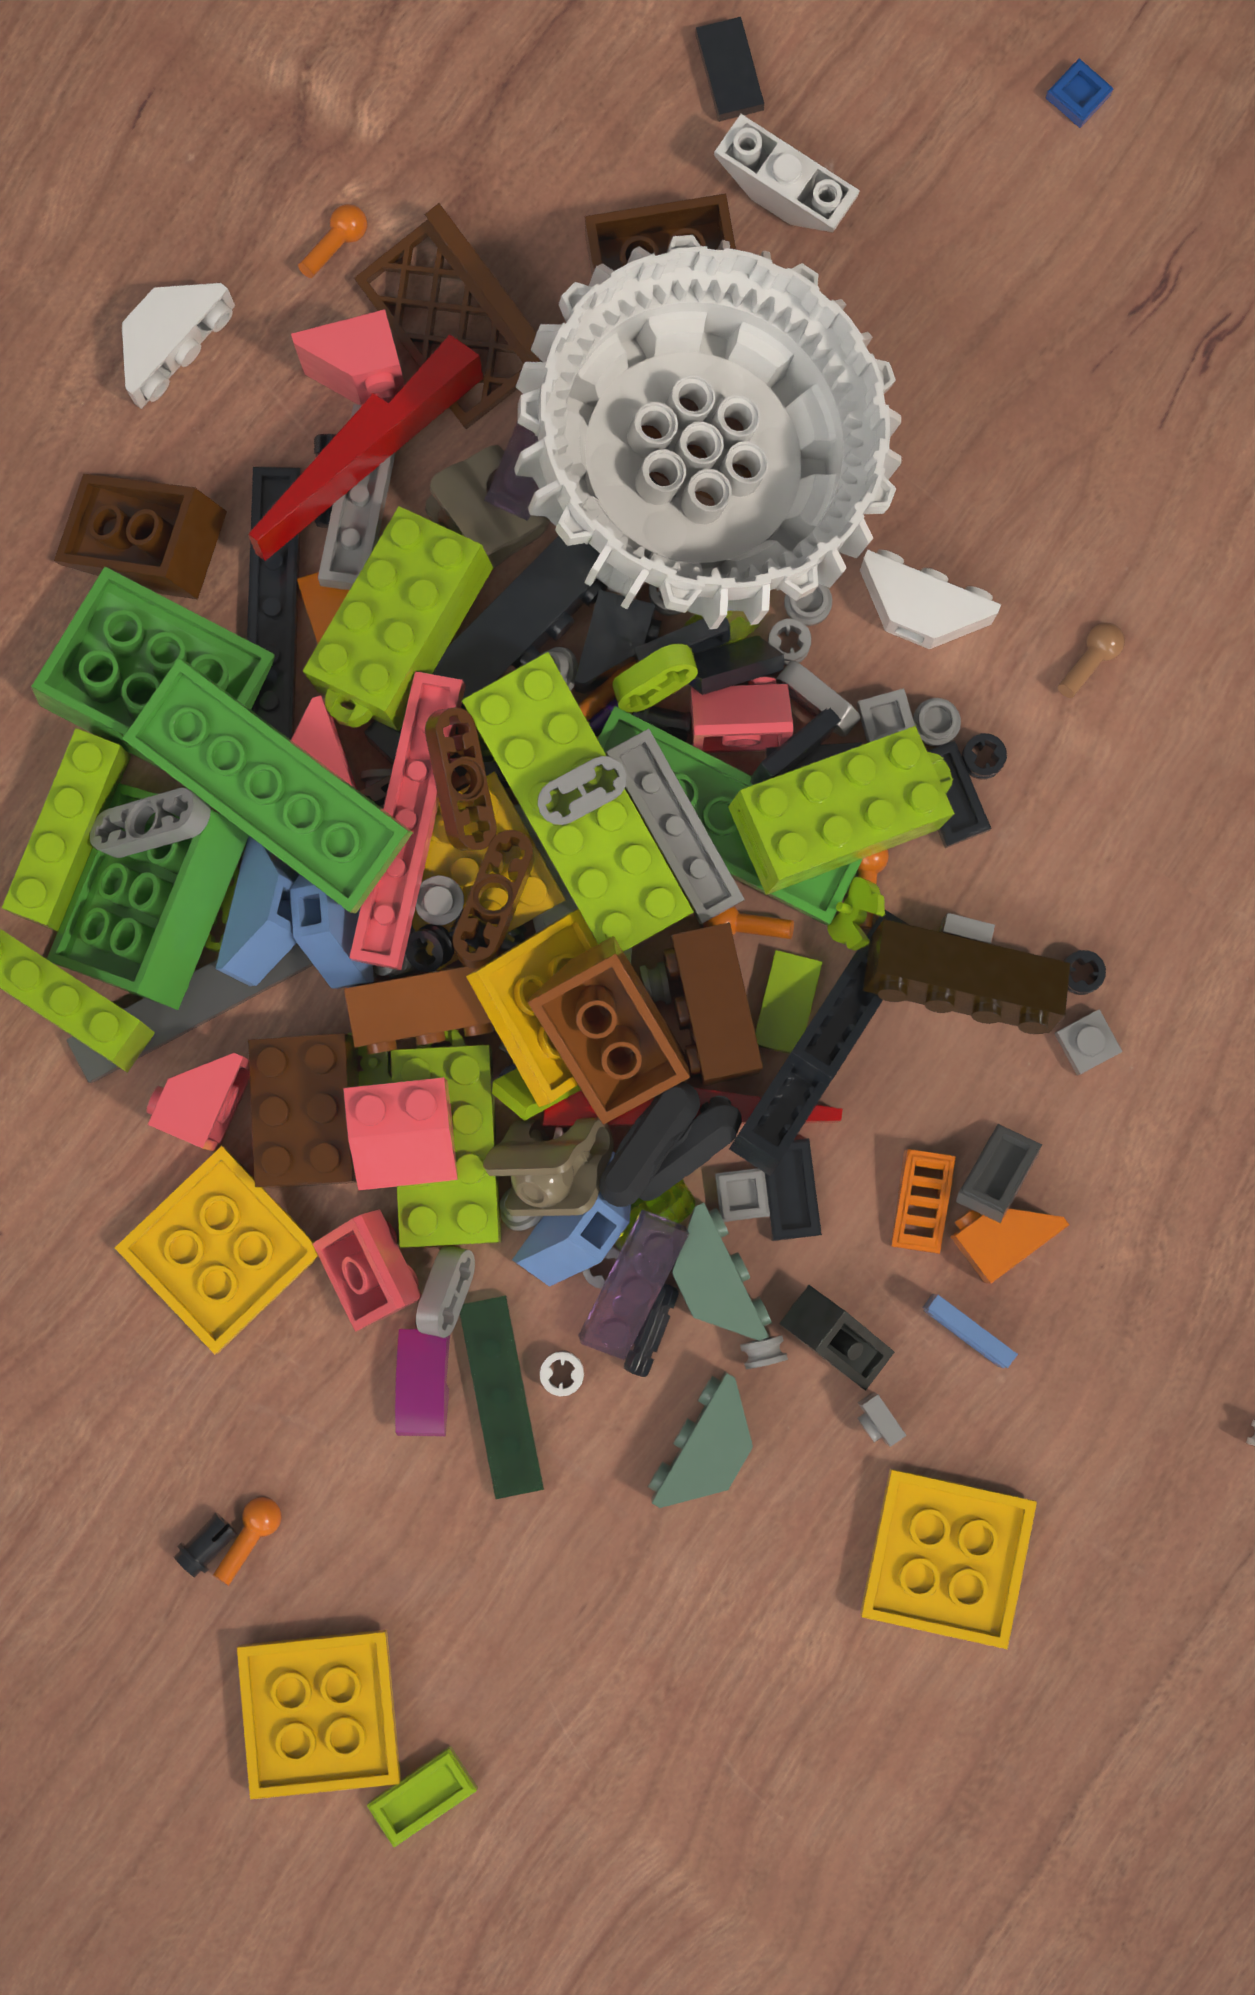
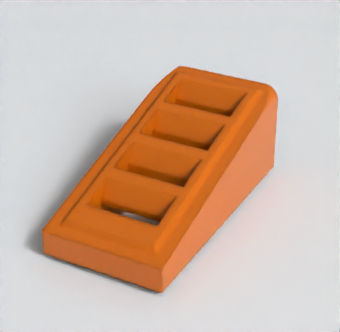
[891,1149,956,1254]

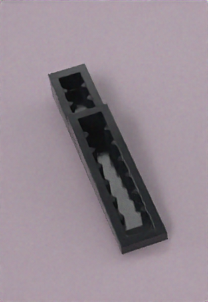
[729,910,909,1176]

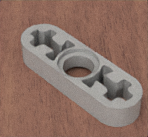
[90,788,211,858]

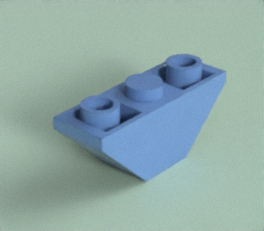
[216,836,300,986]
[290,875,374,989]
[512,1151,631,1287]

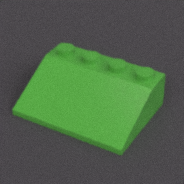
[31,567,275,771]
[47,783,249,1010]

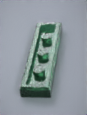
[460,1295,544,1499]

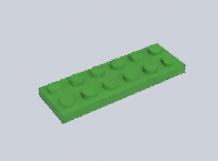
[122,658,413,913]
[598,706,862,926]

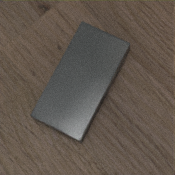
[956,1124,1042,1223]

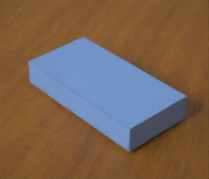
[923,1294,1018,1368]

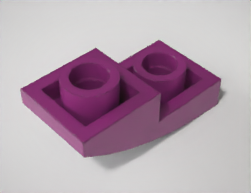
[395,1329,450,1436]

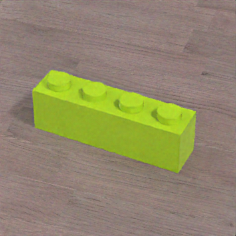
[2,728,131,932]
[0,929,155,1073]

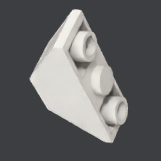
[714,114,860,232]
[122,283,235,409]
[860,550,1001,649]

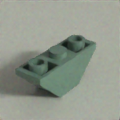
[671,1203,772,1341]
[648,1371,753,1508]

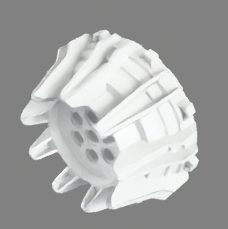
[514,235,901,629]

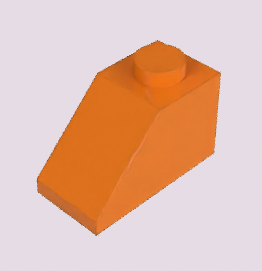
[950,1209,1069,1284]

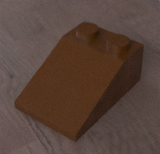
[54,473,227,600]

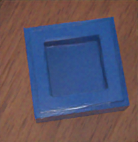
[1046,58,1114,128]

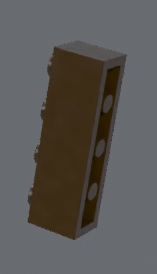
[863,919,1070,1034]

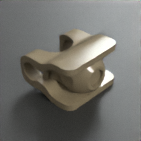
[425,445,551,569]
[483,1117,614,1216]

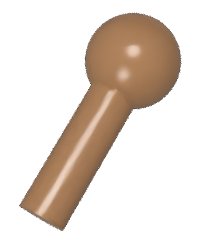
[1058,623,1125,698]

